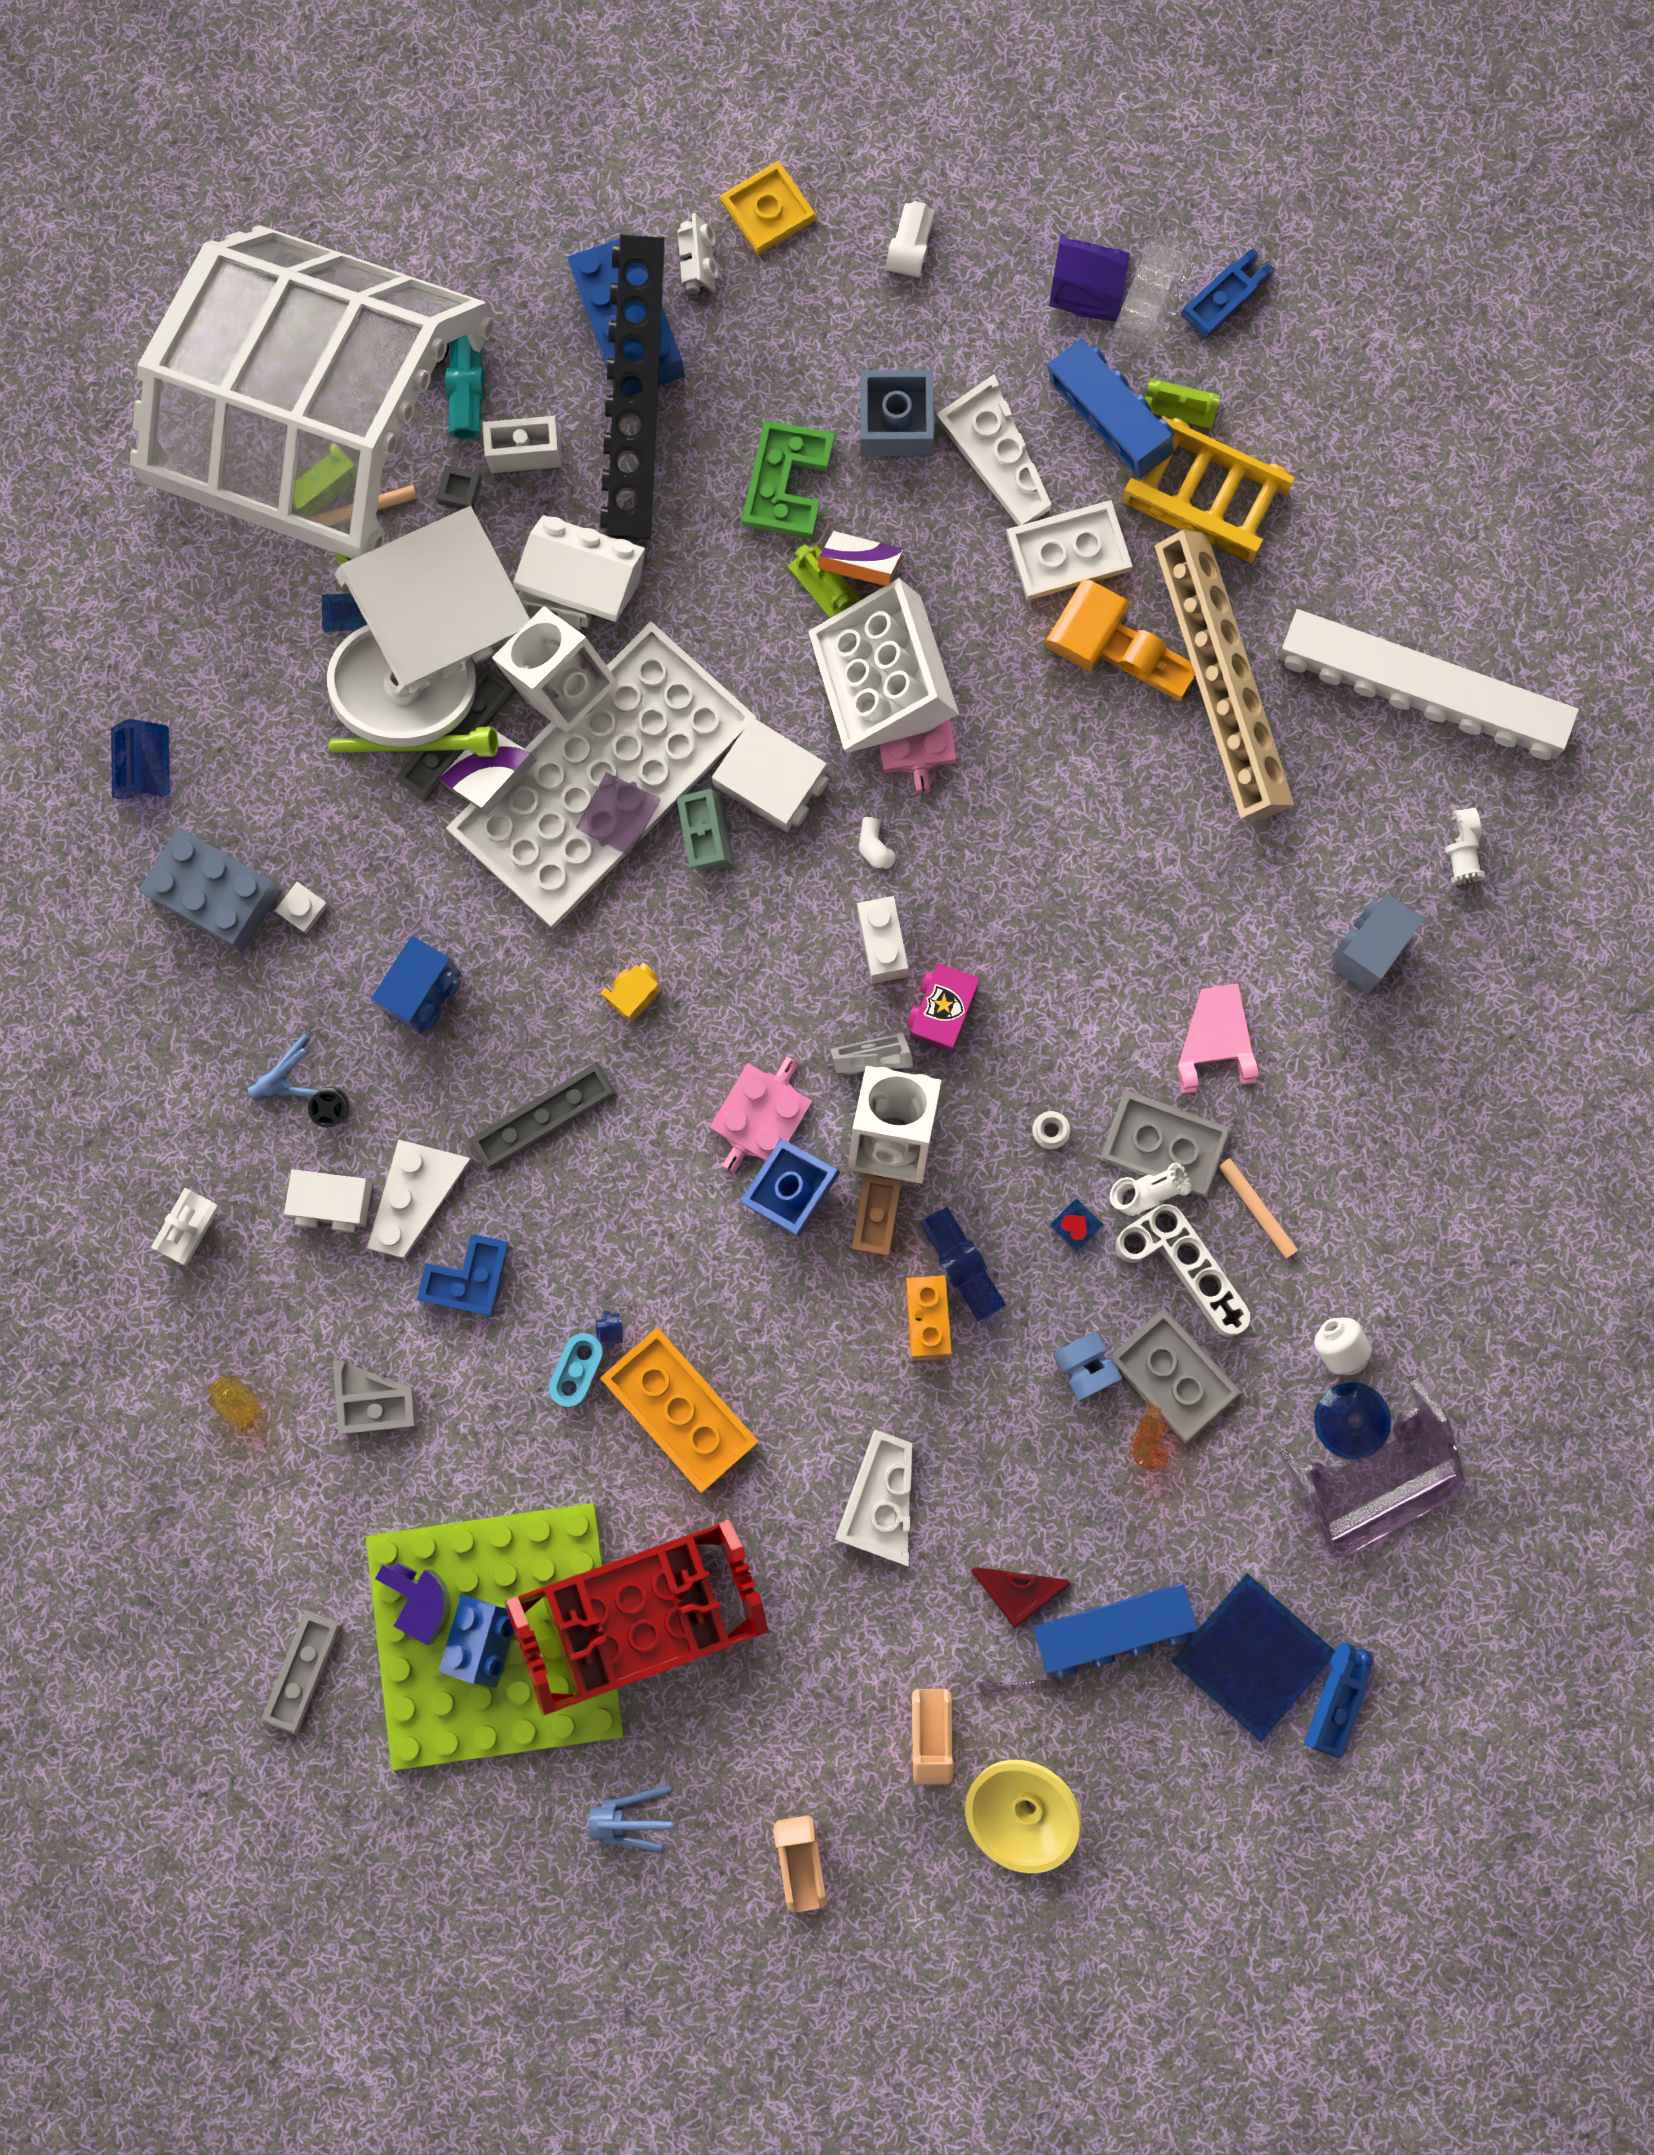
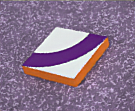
[817,531,903,586]

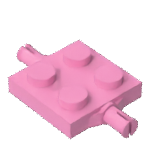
[879,719,956,794]
[709,1056,812,1174]

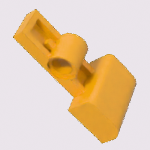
[1044,580,1196,702]

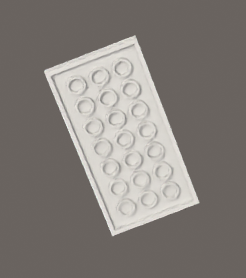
[446,621,757,929]

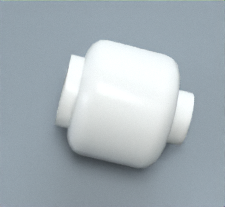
[1314,1318,1372,1375]

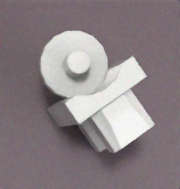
[151,1188,220,1266]

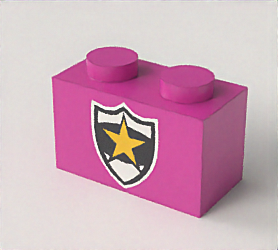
[906,963,980,1054]

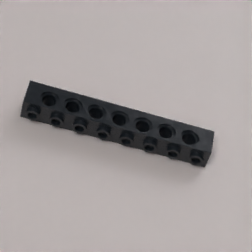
[600,234,665,540]

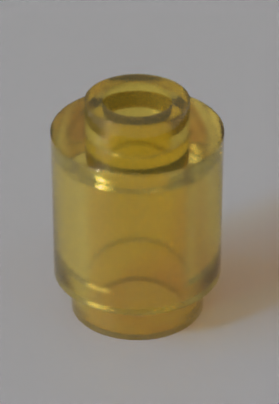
[206,1375,264,1432]

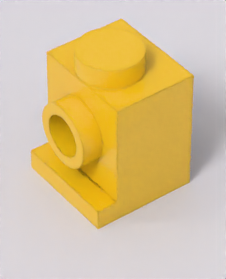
[601,963,661,1023]

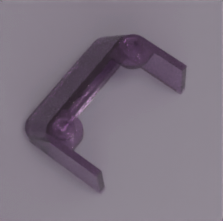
[1280,1379,1465,1557]

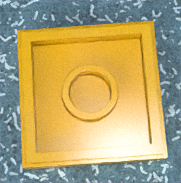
[719,161,817,256]

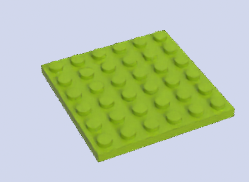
[365,1503,625,1771]

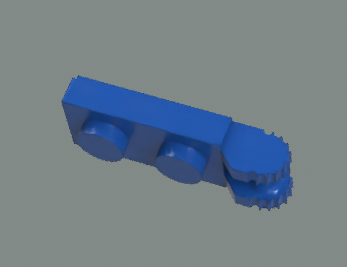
[1181,249,1275,339]
[1303,1642,1374,1759]

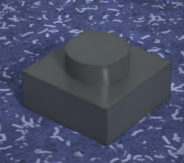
[436,465,482,509]

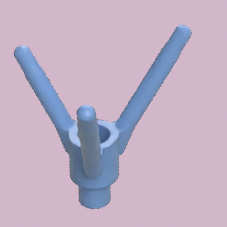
[248,1034,334,1101]

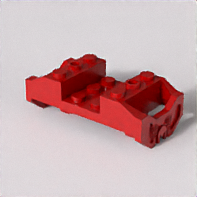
[504,1520,769,1716]

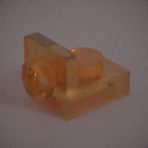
[1129,1403,1169,1469]

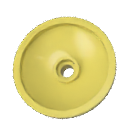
[965,1760,1082,1873]

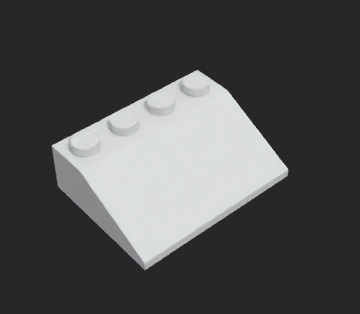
[808,578,959,753]

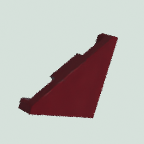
[970,1567,1071,1629]

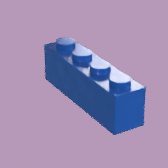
[1047,338,1174,479]
[1032,1583,1198,1678]

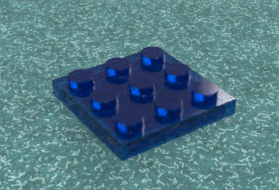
[1170,1573,1335,1742]

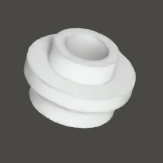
[1032,1111,1070,1149]

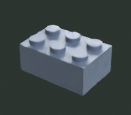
[139,827,281,953]

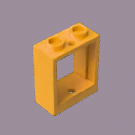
[906,1275,952,1362]

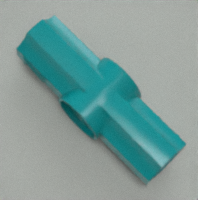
[445,335,486,440]

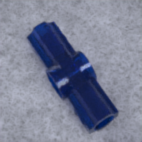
[920,1206,1006,1322]

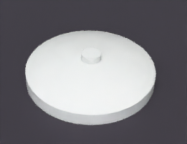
[327,625,476,747]

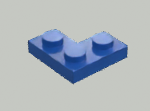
[417,1234,510,1317]

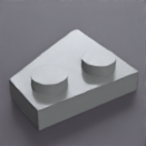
[830,1033,914,1075]
[333,1360,417,1435]

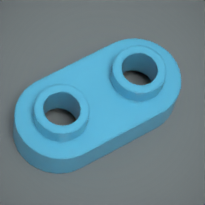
[549,1333,604,1408]

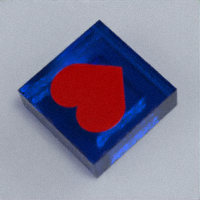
[1049,1198,1103,1252]

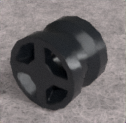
[308,1086,350,1128]

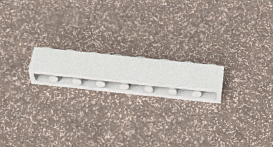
[1278,609,1579,760]

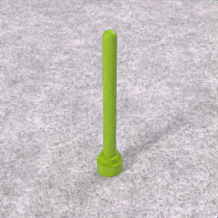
[328,727,499,757]

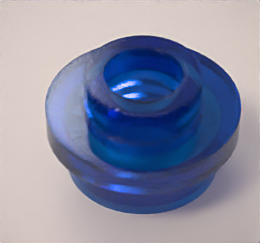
[595,1310,623,1349]

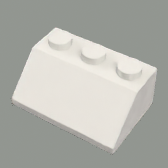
[513,515,645,622]

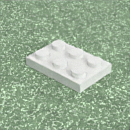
[1006,500,1133,601]

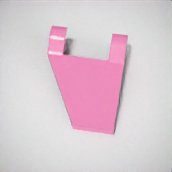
[1178,984,1259,1095]

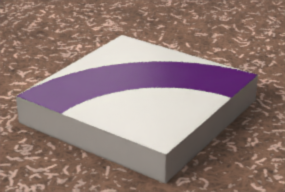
[439,726,537,815]

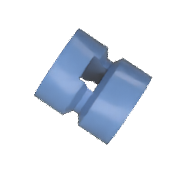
[1053,1331,1122,1401]

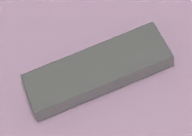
[260,1610,342,1735]

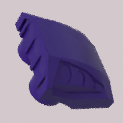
[1049,234,1130,322]

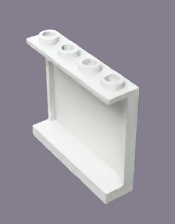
[335,506,530,694]

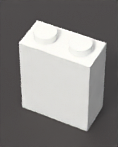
[712,717,829,833]

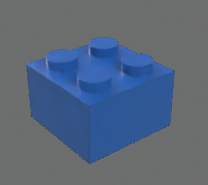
[371,935,461,1035]

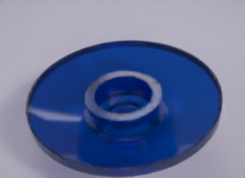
[1314,1382,1391,1459]

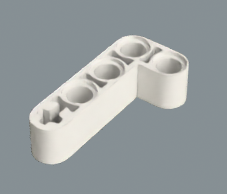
[1116,1204,1250,1337]

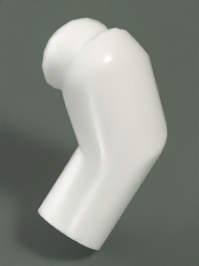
[859,817,895,869]

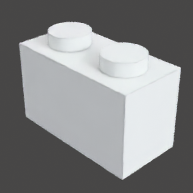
[483,416,563,473]
[857,896,908,984]
[284,1169,373,1233]

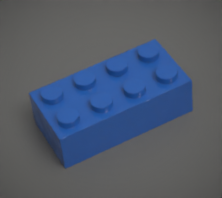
[567,233,685,397]

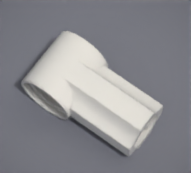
[886,201,935,278]

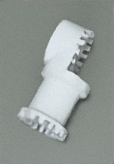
[1445,808,1485,885]
[1110,1162,1192,1216]

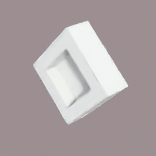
[275,882,328,934]

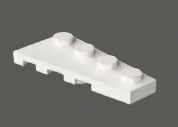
[936,374,1052,526]

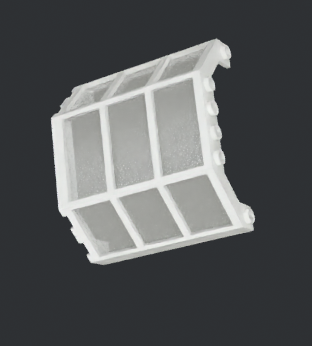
[129,225,494,559]

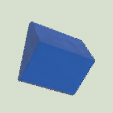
[740,1139,840,1237]

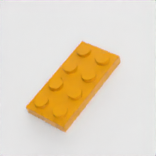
[600,1327,759,1493]

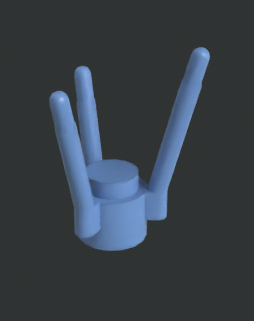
[589,1786,675,1852]

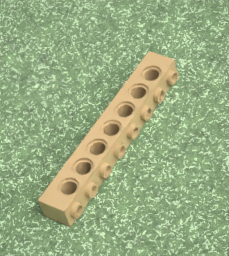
[1154,529,1295,819]

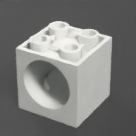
[492,607,618,733]
[848,1066,941,1184]

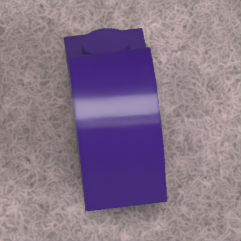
[375,1562,450,1645]

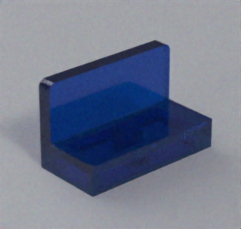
[111,718,170,800]

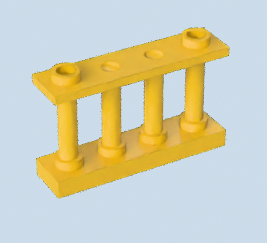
[1122,416,1295,564]

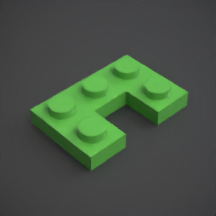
[742,420,835,539]

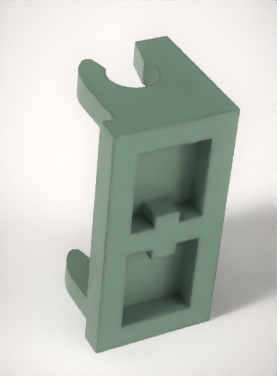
[676,788,735,873]

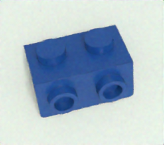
[438,1595,515,1687]

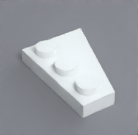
[367,1140,472,1259]
[835,1430,912,1567]

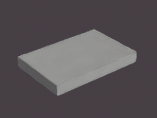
[1099,1090,1232,1200]
[1107,1307,1242,1445]

